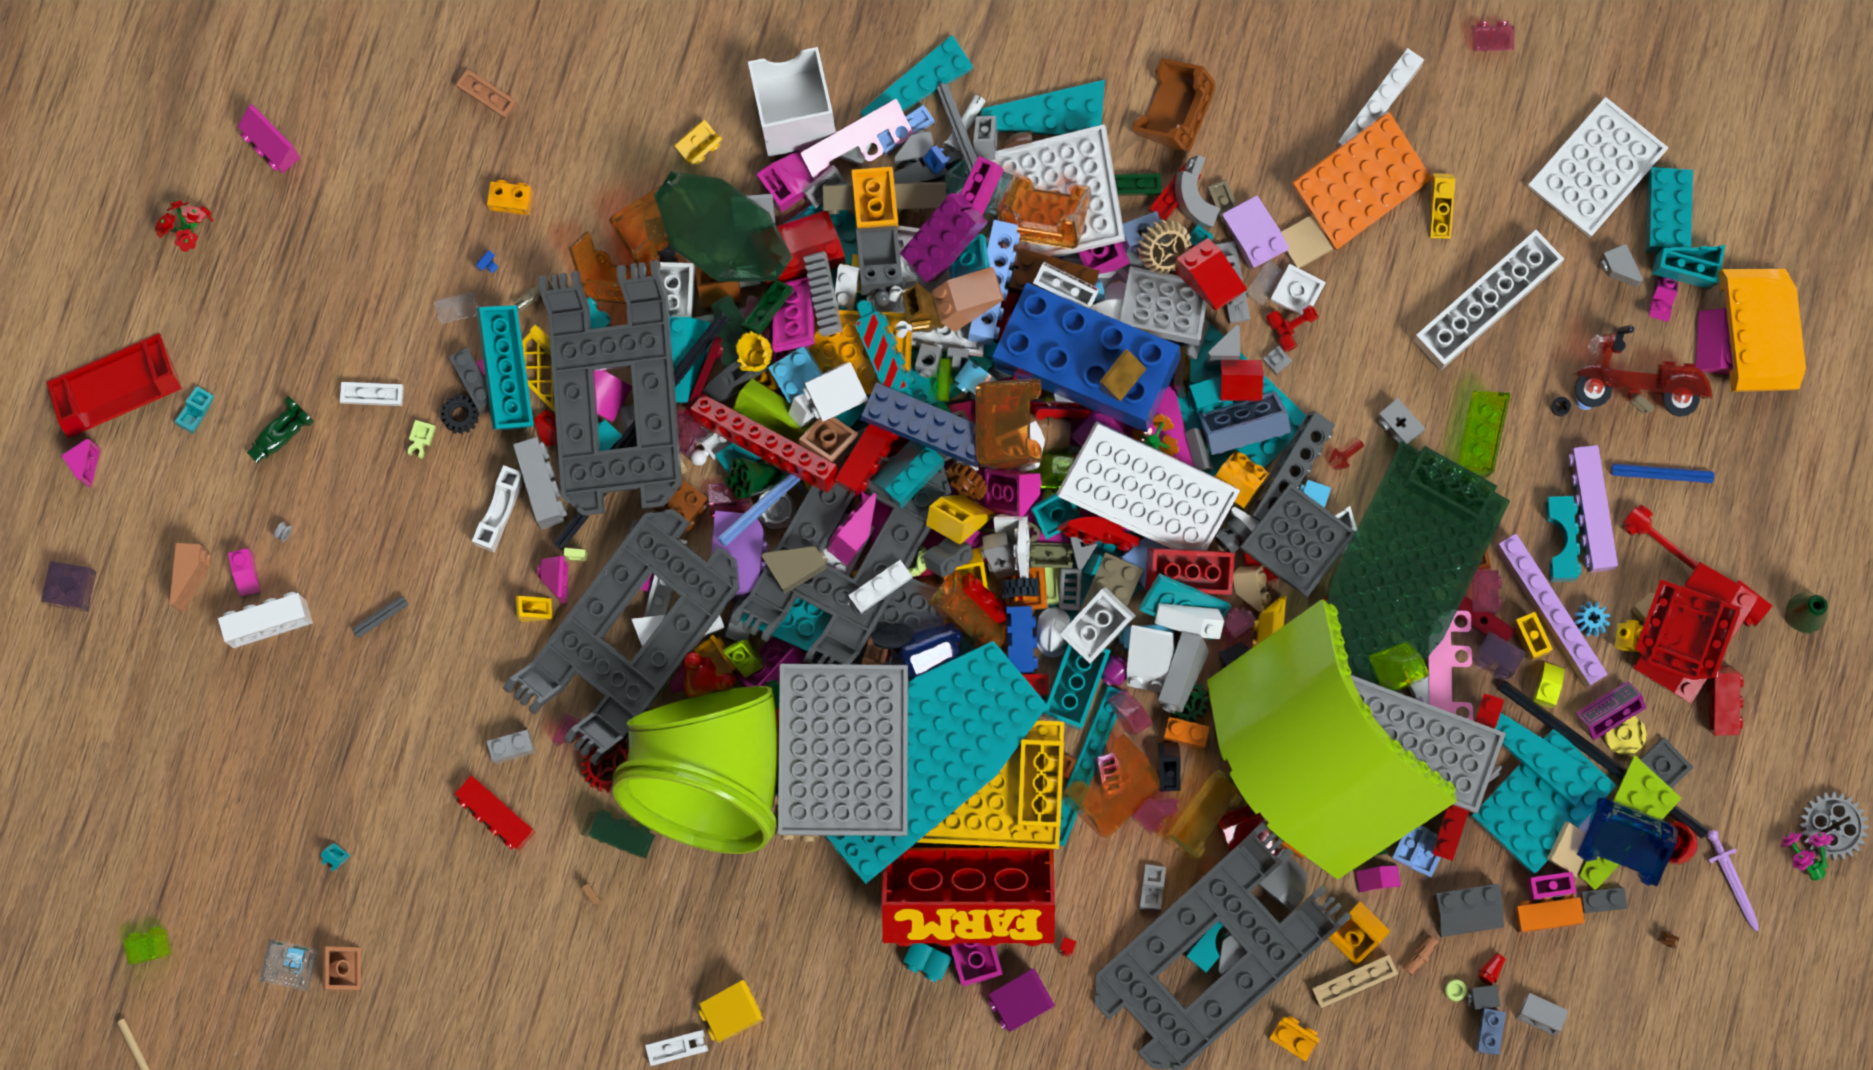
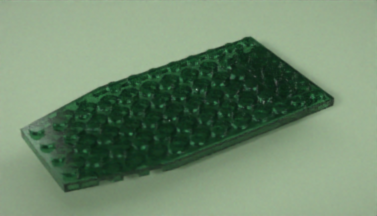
[1326,441,1510,692]

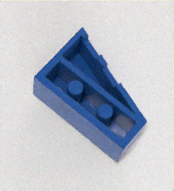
[1006,606,1038,674]

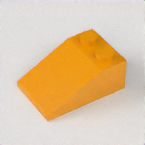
[852,167,898,233]

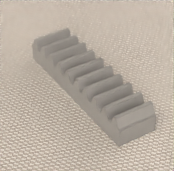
[804,251,843,337]

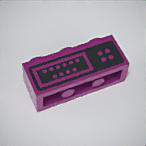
[1576,681,1646,740]

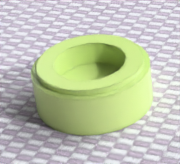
[1445,980,1467,1001]

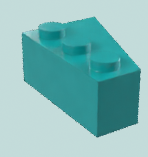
[1652,245,1726,290]

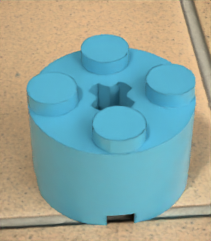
[954,360,1002,406]

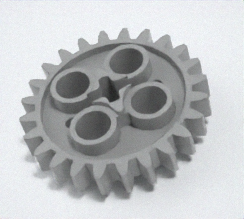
[1798,792,1869,861]

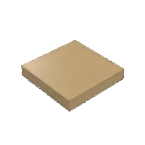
[1281,215,1333,269]

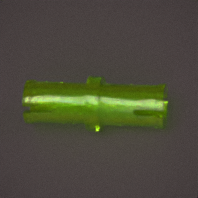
[936,359,953,402]

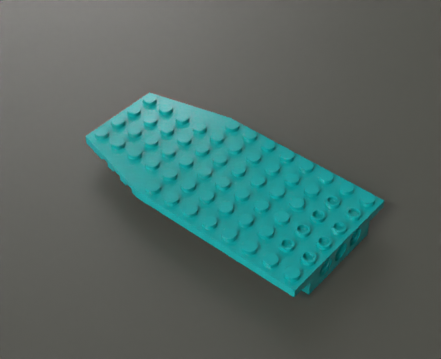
[824,641,1048,885]

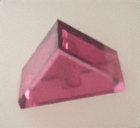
[552,713,583,746]

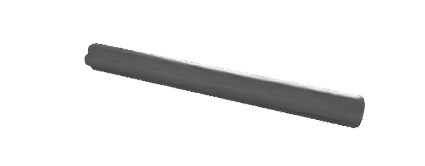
[937,83,977,173]

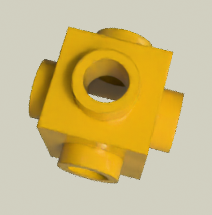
[1615,620,1643,652]

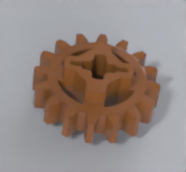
[946,462,988,500]

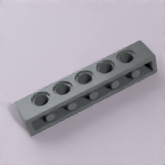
[1247,411,1335,521]

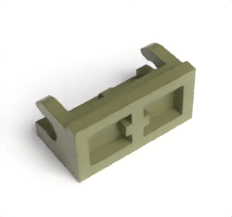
[1029,542,1073,568]

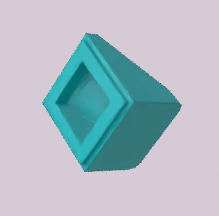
[1081,554,1103,579]

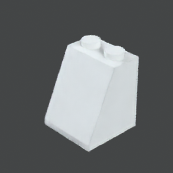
[803,362,868,421]

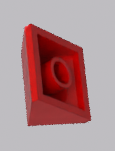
[1220,360,1264,401]

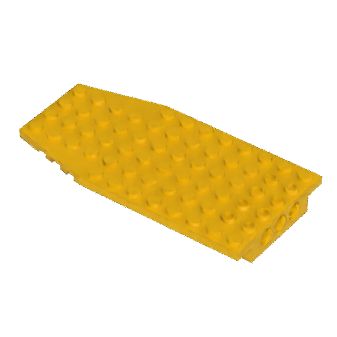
[916,720,1064,849]

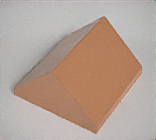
[323,946,361,991]

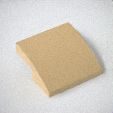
[1547,822,1594,878]

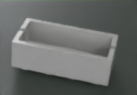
[513,437,567,530]

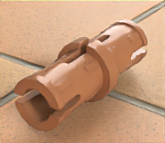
[1403,935,1440,976]

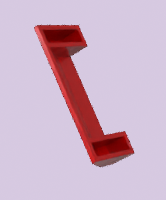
[47,333,182,438]
[1632,562,1758,703]

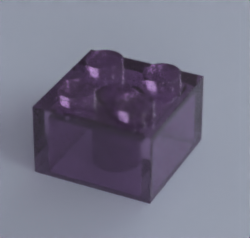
[41,561,97,612]
[1472,632,1527,680]

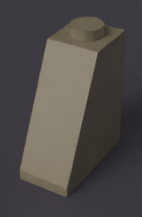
[761,546,828,594]

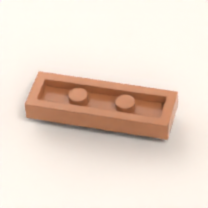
[456,69,517,119]

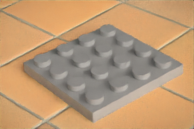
[1120,266,1207,346]

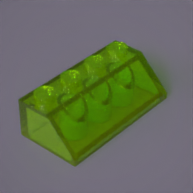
[1456,391,1511,478]

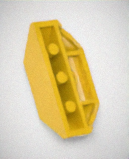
[1252,595,1286,648]

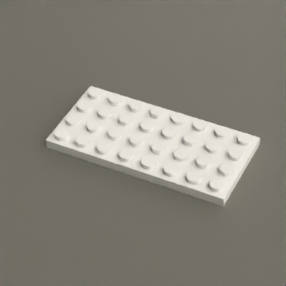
[1057,421,1240,550]

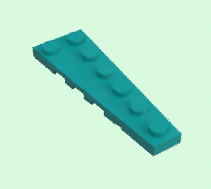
[860,35,973,117]
[1496,713,1600,807]

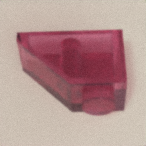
[1108,689,1153,735]

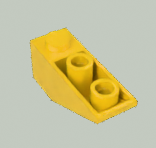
[1430,173,1456,239]

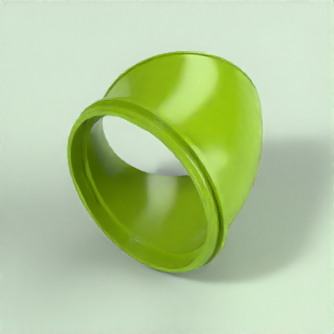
[612,686,779,854]

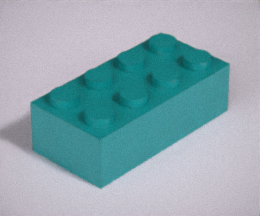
[1645,167,1693,253]
[1041,642,1111,731]

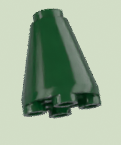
[725,458,785,499]
[1785,592,1828,634]

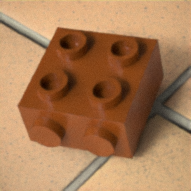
[651,479,709,534]

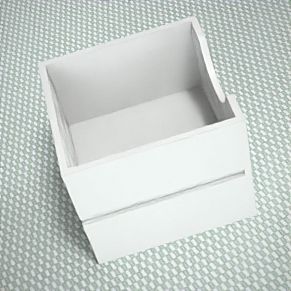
[748,47,836,157]

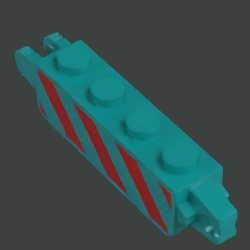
[855,300,914,397]

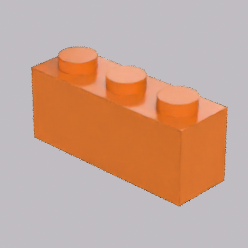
[1514,895,1585,933]

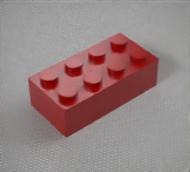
[1145,548,1235,595]

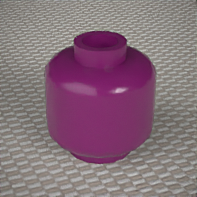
[1101,655,1128,686]

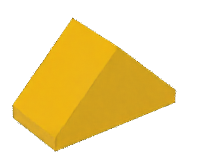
[516,596,553,622]

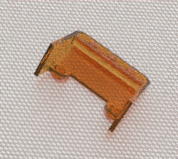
[569,231,661,304]

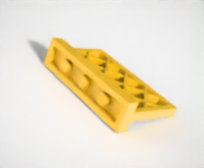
[522,325,555,412]

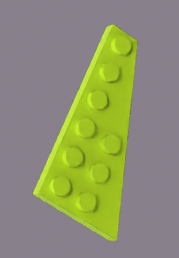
[1579,755,1682,890]

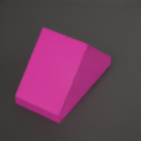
[1356,865,1401,893]

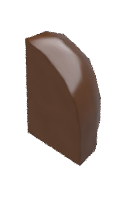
[1002,131,1032,149]

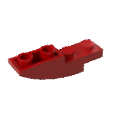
[1057,517,1140,551]

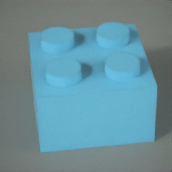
[768,346,823,404]

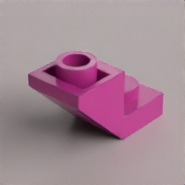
[1648,277,1679,322]

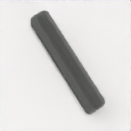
[352,596,408,638]

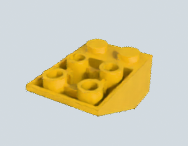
[926,495,996,544]

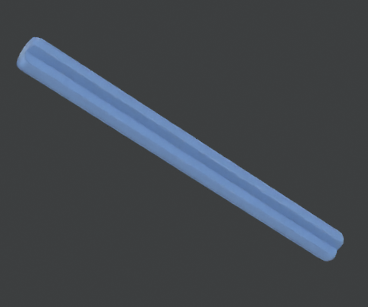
[718,473,800,546]

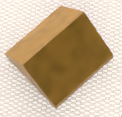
[1100,349,1146,401]

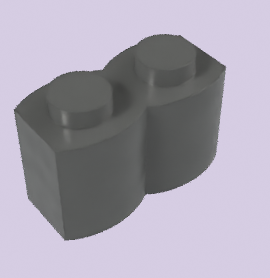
[923,537,973,577]

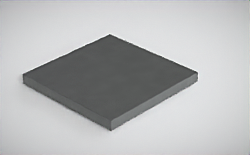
[1240,483,1357,599]

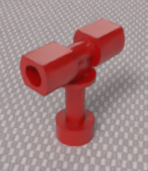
[1266,305,1319,352]

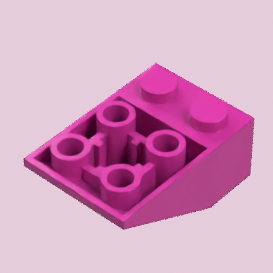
[757,149,825,213]
[827,493,877,566]

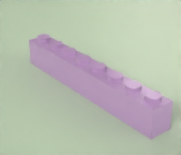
[1495,534,1607,688]

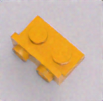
[1269,1016,1320,1062]

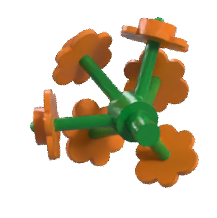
[1126,413,1179,459]

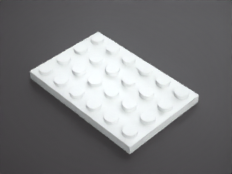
[1527,97,1668,238]

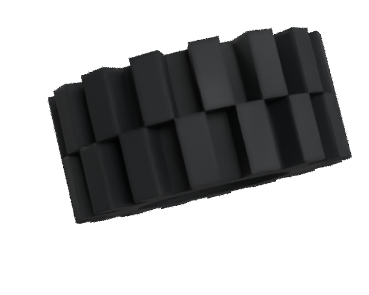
[440,395,479,434]

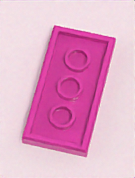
[773,277,814,353]

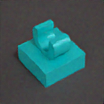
[320,843,350,872]

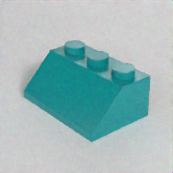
[871,440,944,509]

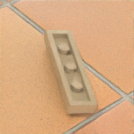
[1312,955,1398,1009]

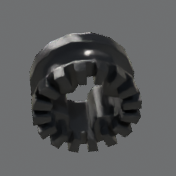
[1551,397,1571,417]

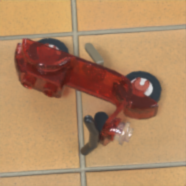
[1573,325,1713,417]

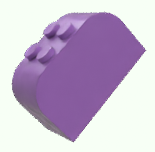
[711,511,769,602]

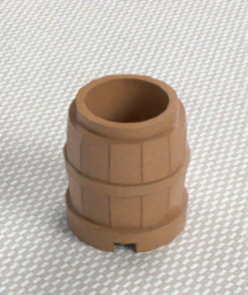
[1022,411,1071,454]

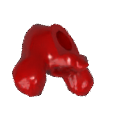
[684,652,736,697]

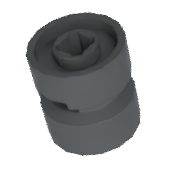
[1214,516,1251,553]

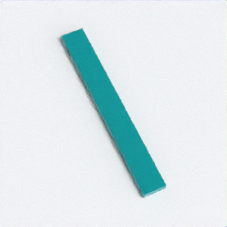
[1059,685,1127,847]

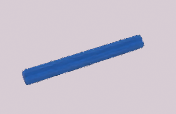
[1611,464,1715,483]

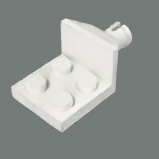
[994,514,1030,579]

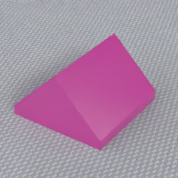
[61,439,101,488]

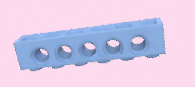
[968,220,1020,346]

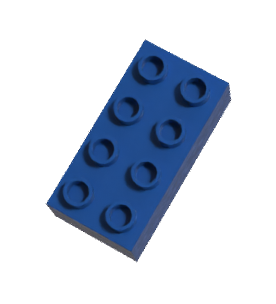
[992,283,1181,433]

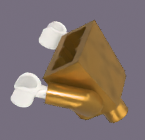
[889,282,945,338]

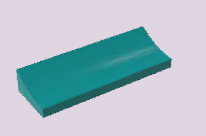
[476,305,534,430]

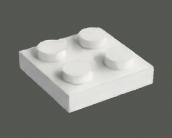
[1270,264,1326,316]

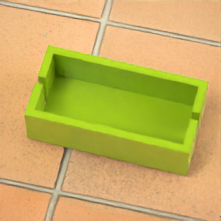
[733,379,816,445]

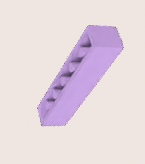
[1568,445,1618,573]

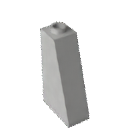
[1158,632,1209,713]

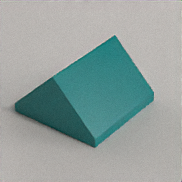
[1031,493,1082,540]

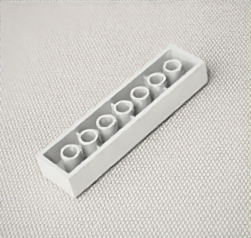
[1413,230,1564,370]

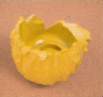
[736,331,773,372]

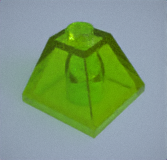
[1031,452,1074,488]
[1369,642,1430,691]

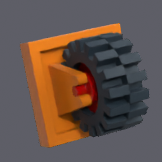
[1001,567,1048,610]

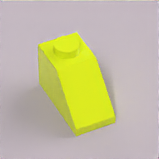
[1533,662,1565,708]

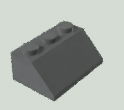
[1433,884,1504,937]

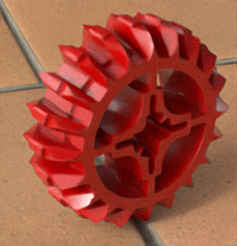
[580,741,629,793]

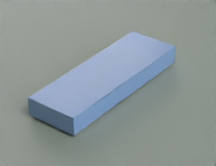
[877,105,935,156]

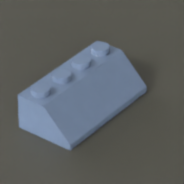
[1197,391,1291,455]

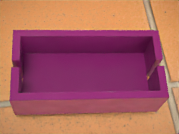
[900,193,988,282]

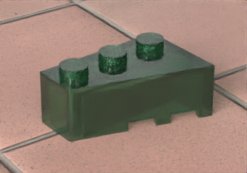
[711,294,750,369]
[581,810,655,859]

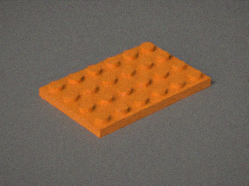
[1291,112,1432,250]

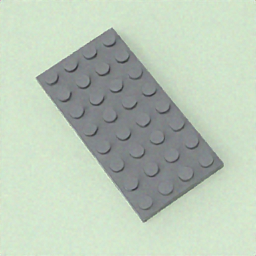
[1351,675,1506,814]

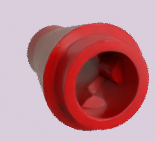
[1478,953,1506,986]

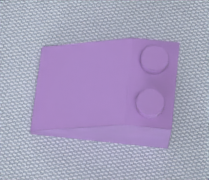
[1221,196,1289,269]

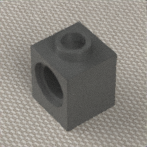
[1467,985,1500,1010]

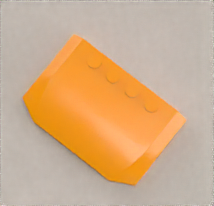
[1718,269,1806,392]

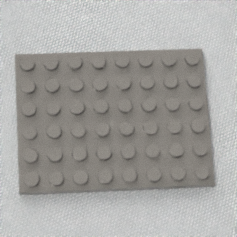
[778,664,908,836]

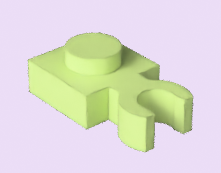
[408,420,436,459]

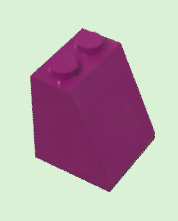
[988,968,1055,1032]

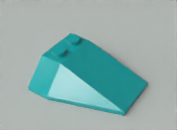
[670,317,711,403]

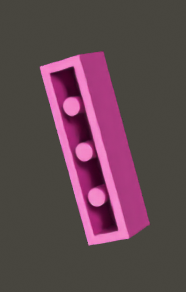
[961,156,1004,215]

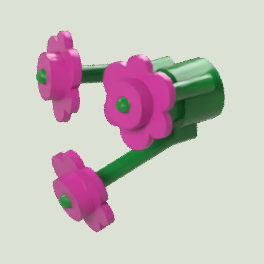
[1780,832,1833,881]

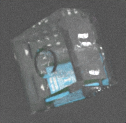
[259,939,318,991]

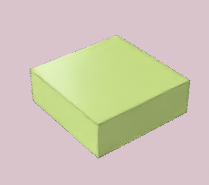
[564,548,587,561]

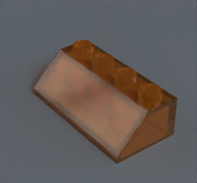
[928,571,1006,649]

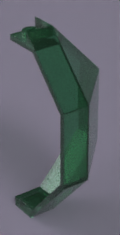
[654,171,793,282]

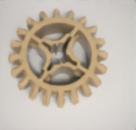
[1137,219,1192,274]

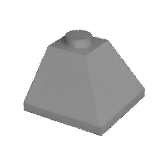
[1259,848,1308,912]

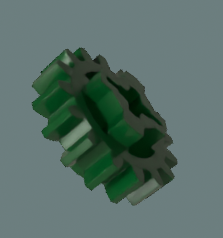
[1170,682,1210,722]

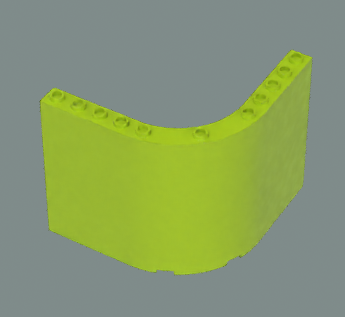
[1207,599,1457,880]

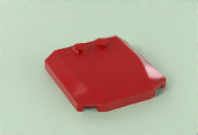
[1636,579,1742,680]

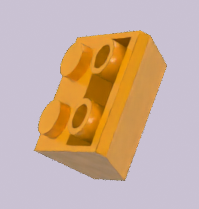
[1215,450,1270,508]

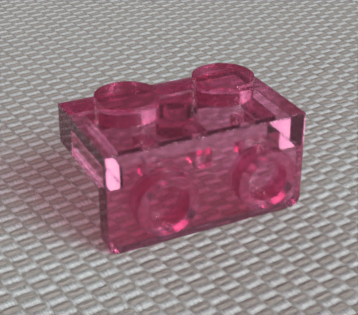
[677,410,707,457]
[1472,569,1502,615]

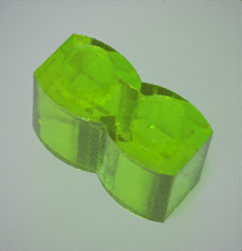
[123,926,173,965]

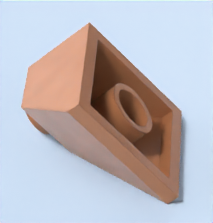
[799,417,858,462]

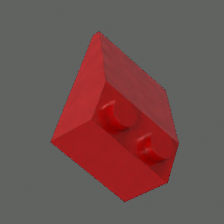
[1176,238,1247,311]

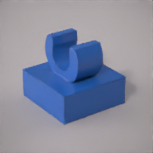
[923,145,951,175]
[474,250,498,273]

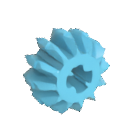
[1574,601,1610,637]

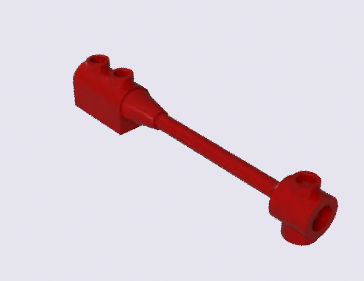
[1623,505,1773,627]

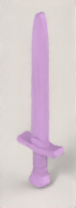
[1706,830,1759,931]

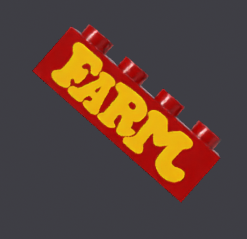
[882,848,1055,946]

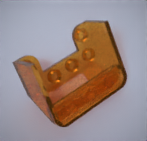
[1062,733,1160,837]

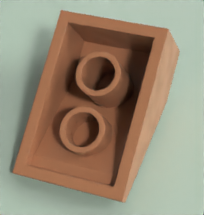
[931,267,1004,332]
[169,543,212,612]

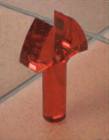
[1329,440,1364,470]

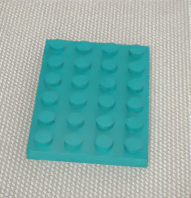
[1471,729,1617,875]

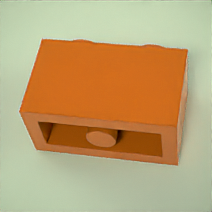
[1163,717,1210,750]

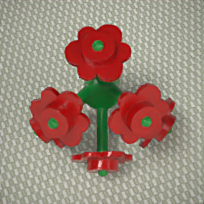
[155,200,214,252]

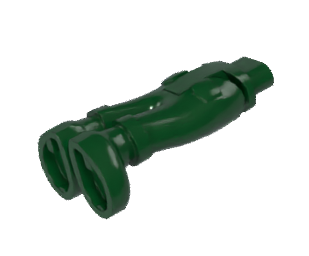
[247,396,315,463]

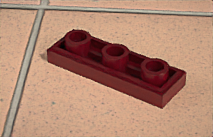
[1453,595,1515,648]

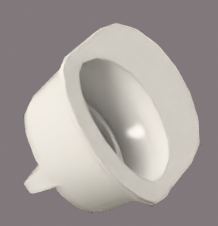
[1037,607,1070,657]

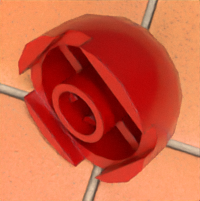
[1654,821,1698,865]

